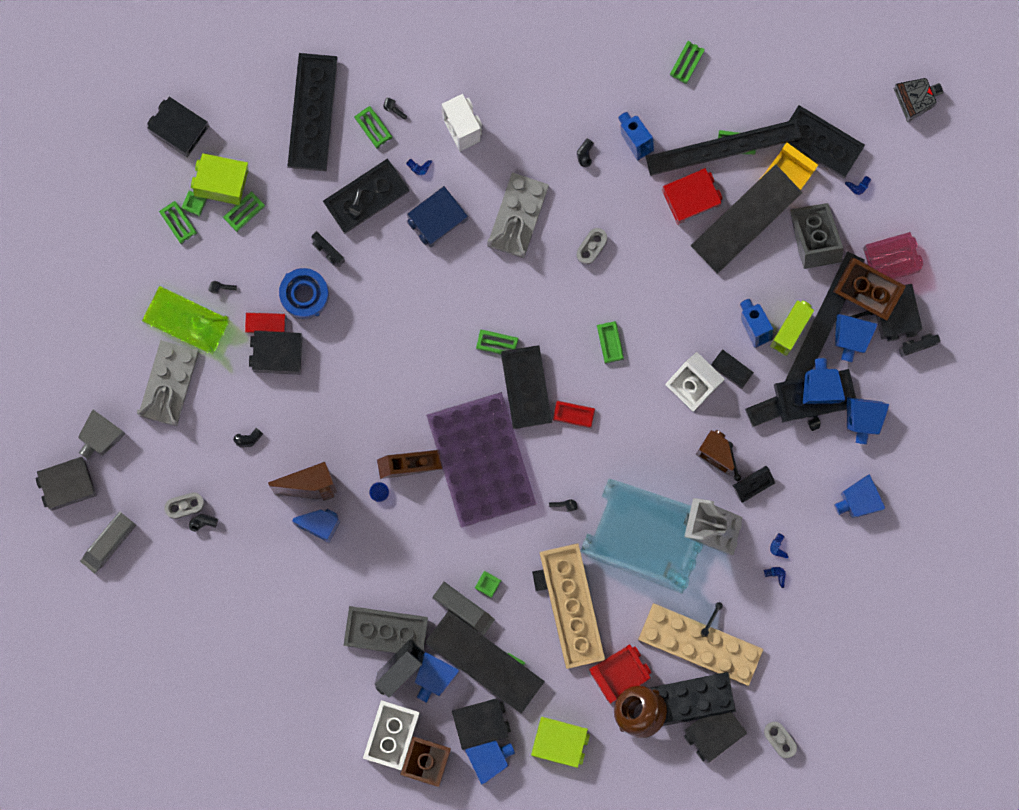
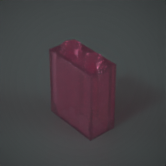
[863,232,923,279]

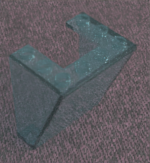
[580,478,703,594]

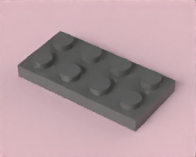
[343,606,428,653]

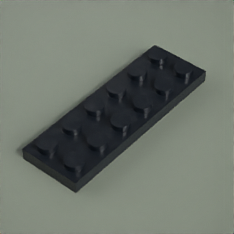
[287,53,338,171]
[690,164,803,274]
[425,610,545,714]

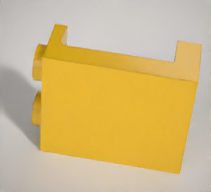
[760,143,818,190]

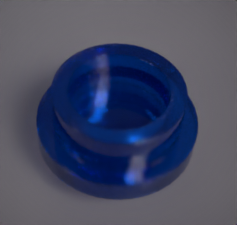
[369,482,389,502]

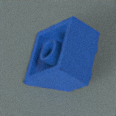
[292,509,340,543]

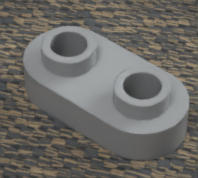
[576,228,607,265]
[164,493,204,519]
[764,722,797,758]

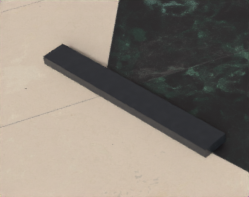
[646,119,802,176]
[784,251,865,382]

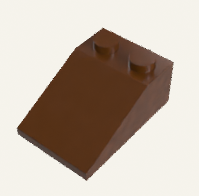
[833,258,906,321]

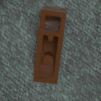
[377,450,443,479]

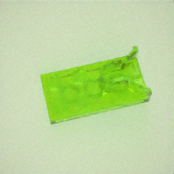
[142,286,230,355]

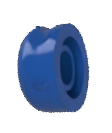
[279,268,329,319]

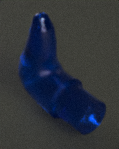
[406,159,432,176]
[845,176,871,195]
[770,533,789,559]
[763,567,786,588]

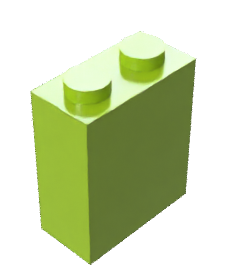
[191,153,249,205]
[770,300,814,356]
[531,716,590,768]

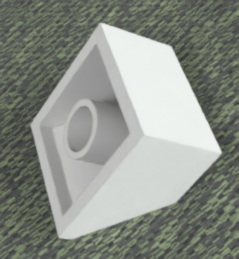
[665,352,725,411]

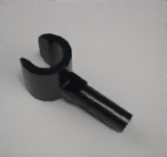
[383,97,407,120]
[349,190,362,218]
[208,281,237,294]
[808,416,821,431]
[549,499,578,512]

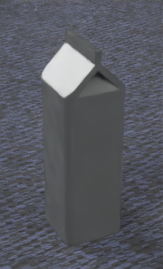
[80,511,137,573]
[432,582,495,635]

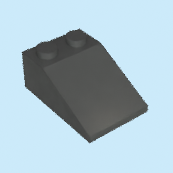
[790,203,843,269]

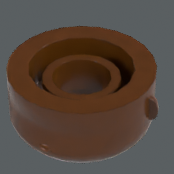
[614,686,667,738]

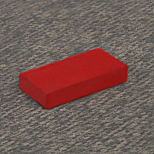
[245,313,285,333]
[553,401,595,428]

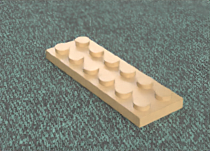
[539,543,605,669]
[638,603,763,686]

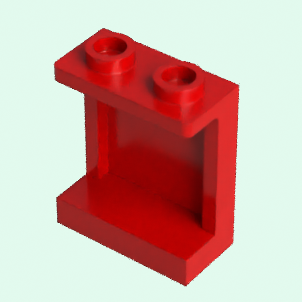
[662,168,723,225]
[589,644,652,704]

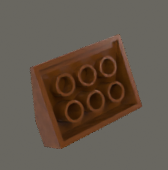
[268,462,337,501]

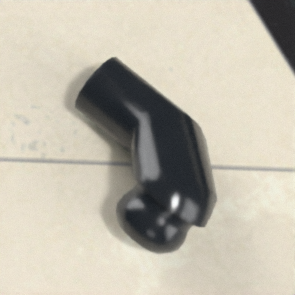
[576,138,594,167]
[233,428,263,447]
[189,514,218,532]

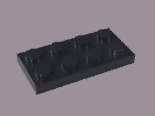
[787,105,865,179]
[323,158,409,234]
[500,345,552,429]
[774,369,856,423]
[650,672,736,726]

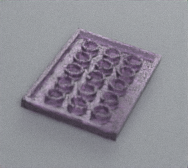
[426,392,537,528]

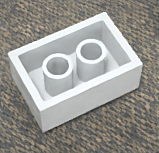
[442,94,482,152]
[363,700,420,770]

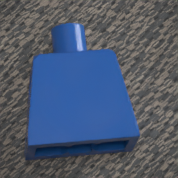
[618,112,654,161]
[740,299,773,348]
[835,315,877,362]
[803,358,845,404]
[847,397,889,444]
[834,474,885,518]
[415,652,459,703]
[465,741,516,785]

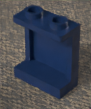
[407,186,468,247]

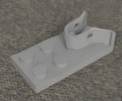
[487,172,549,258]
[137,340,199,426]
[684,498,742,555]

